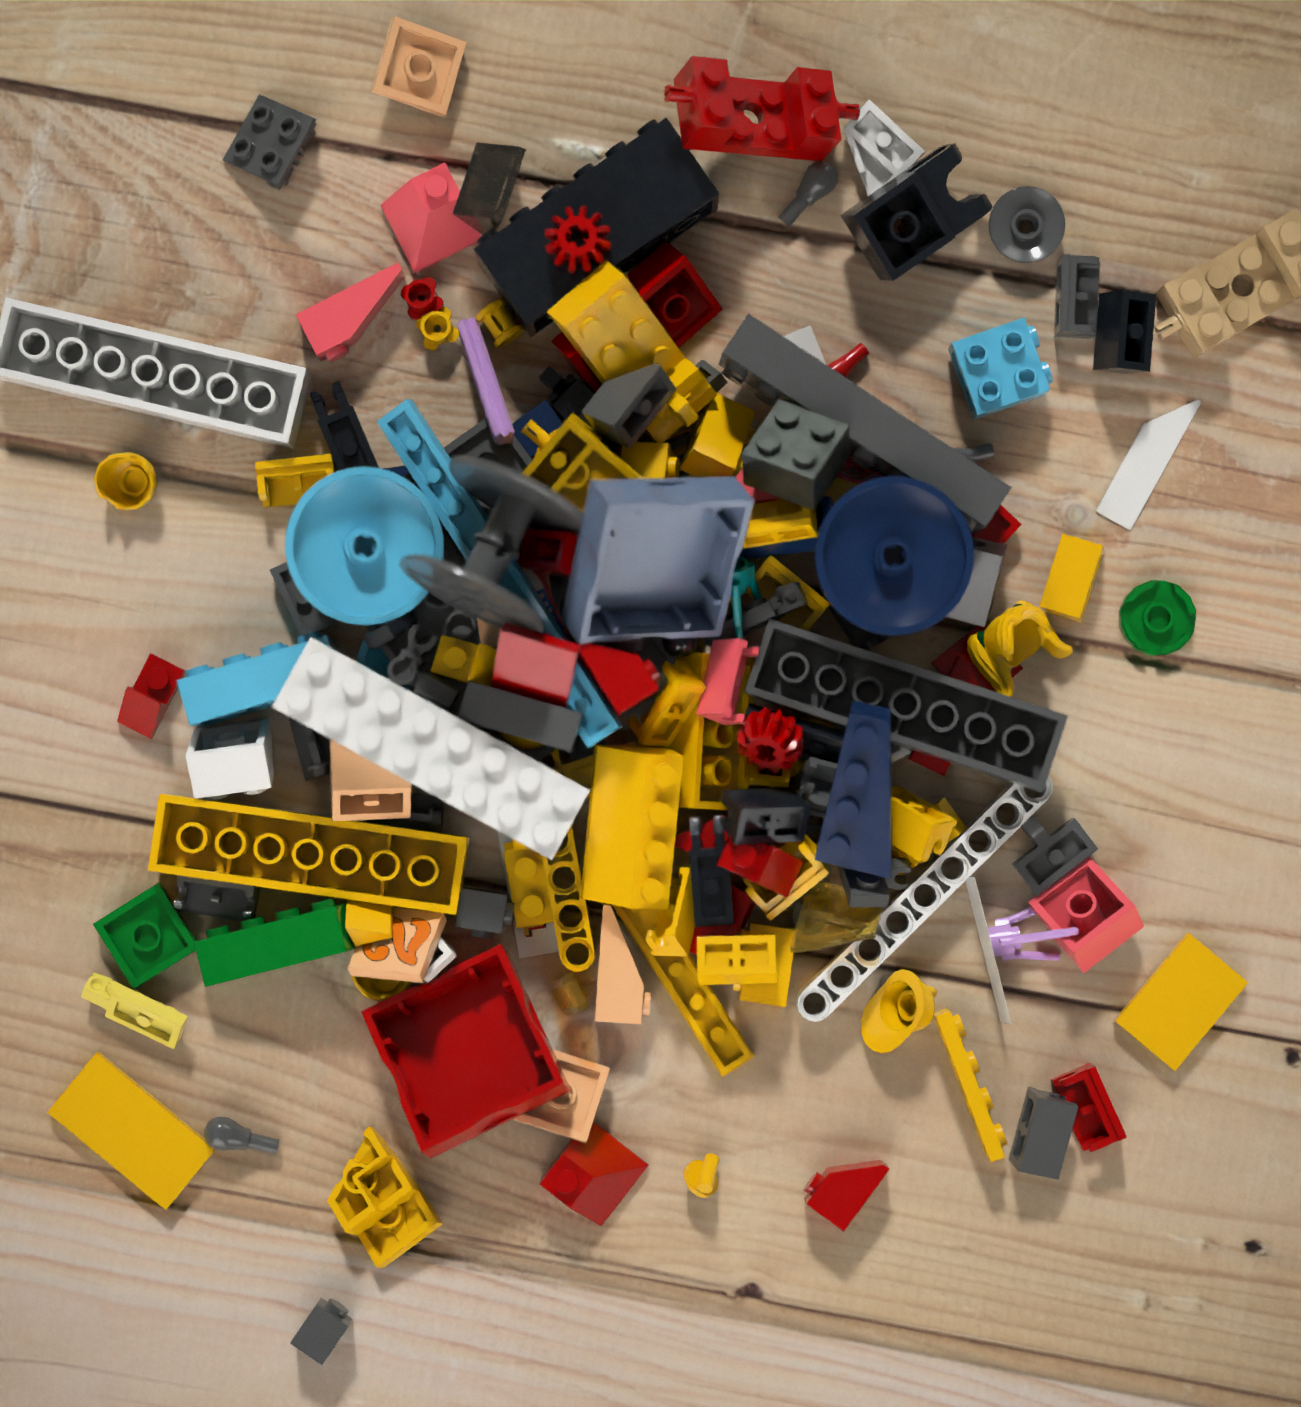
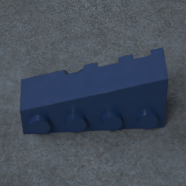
[814,700,893,879]

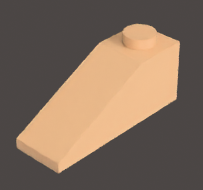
[595,903,651,1024]

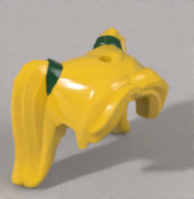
[967,600,1073,697]

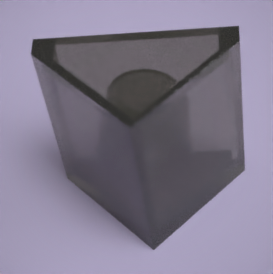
[453,142,526,235]

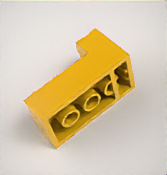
[547,261,718,443]

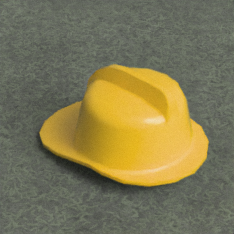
[861,969,938,1054]

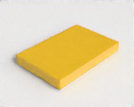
[1113,932,1249,1071]

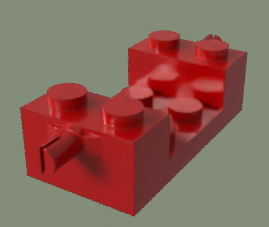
[664,56,860,161]

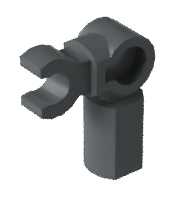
[388,624,460,712]

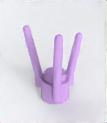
[987,907,1079,961]

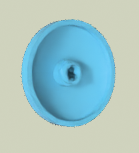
[285,467,444,625]

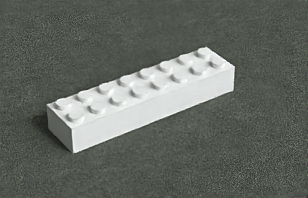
[0,298,312,449]
[272,637,590,860]

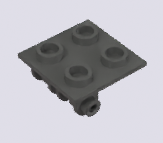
[223,94,317,190]

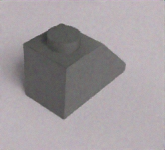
[582,364,676,449]

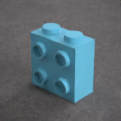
[948,317,1053,420]

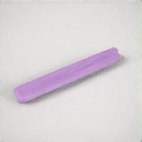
[458,317,514,445]

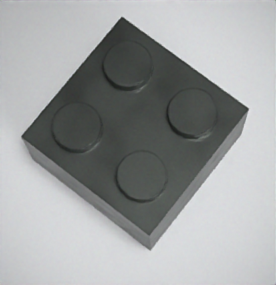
[742,399,849,511]

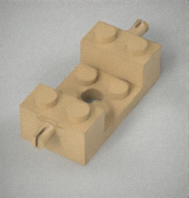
[1154,208,1301,358]

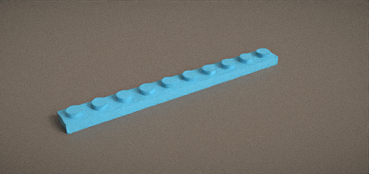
[377,399,623,748]

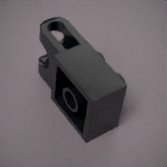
[840,143,992,281]

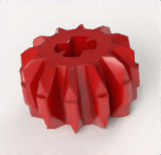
[545,206,611,274]
[737,707,804,774]

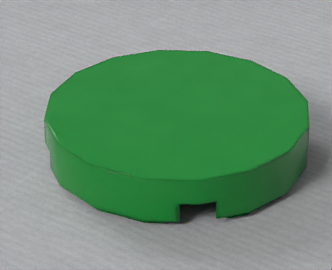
[1119,580,1196,656]

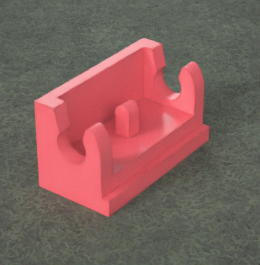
[697,638,760,726]

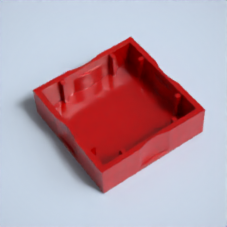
[361,944,571,1158]

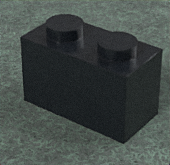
[1093,290,1157,374]

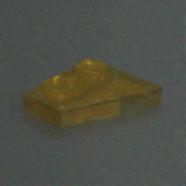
[790,881,884,953]

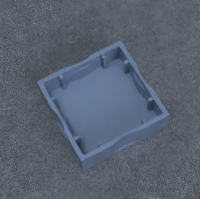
[561,477,754,644]

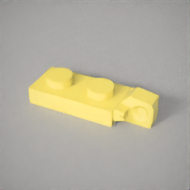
[81,973,188,1049]

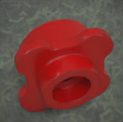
[401,277,444,320]

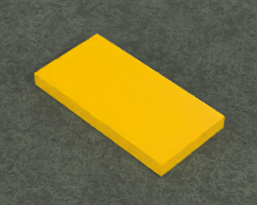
[47,1051,215,1210]

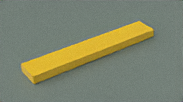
[612,905,755,1077]

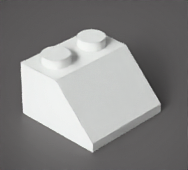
[185,718,275,801]

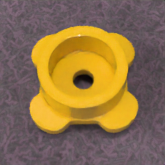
[416,307,460,351]

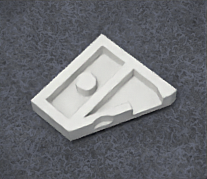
[843,100,925,196]

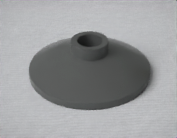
[988,186,1065,263]

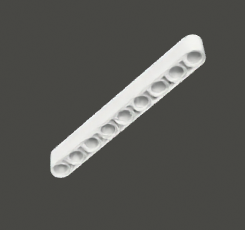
[795,775,1053,1022]

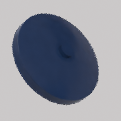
[814,476,974,636]

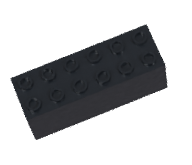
[474,117,720,338]

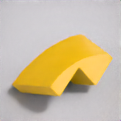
[327,1126,443,1269]

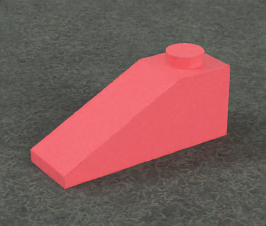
[295,263,405,362]

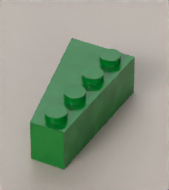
[194,898,355,987]

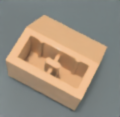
[330,739,411,821]

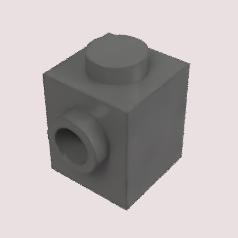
[455,886,515,939]

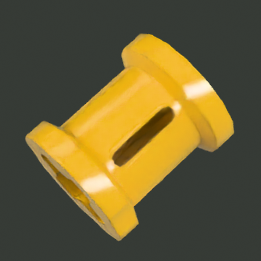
[475,298,525,349]

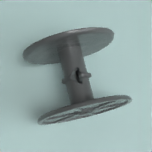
[399,456,584,633]

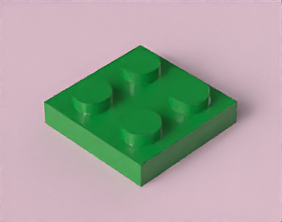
[93,882,197,989]

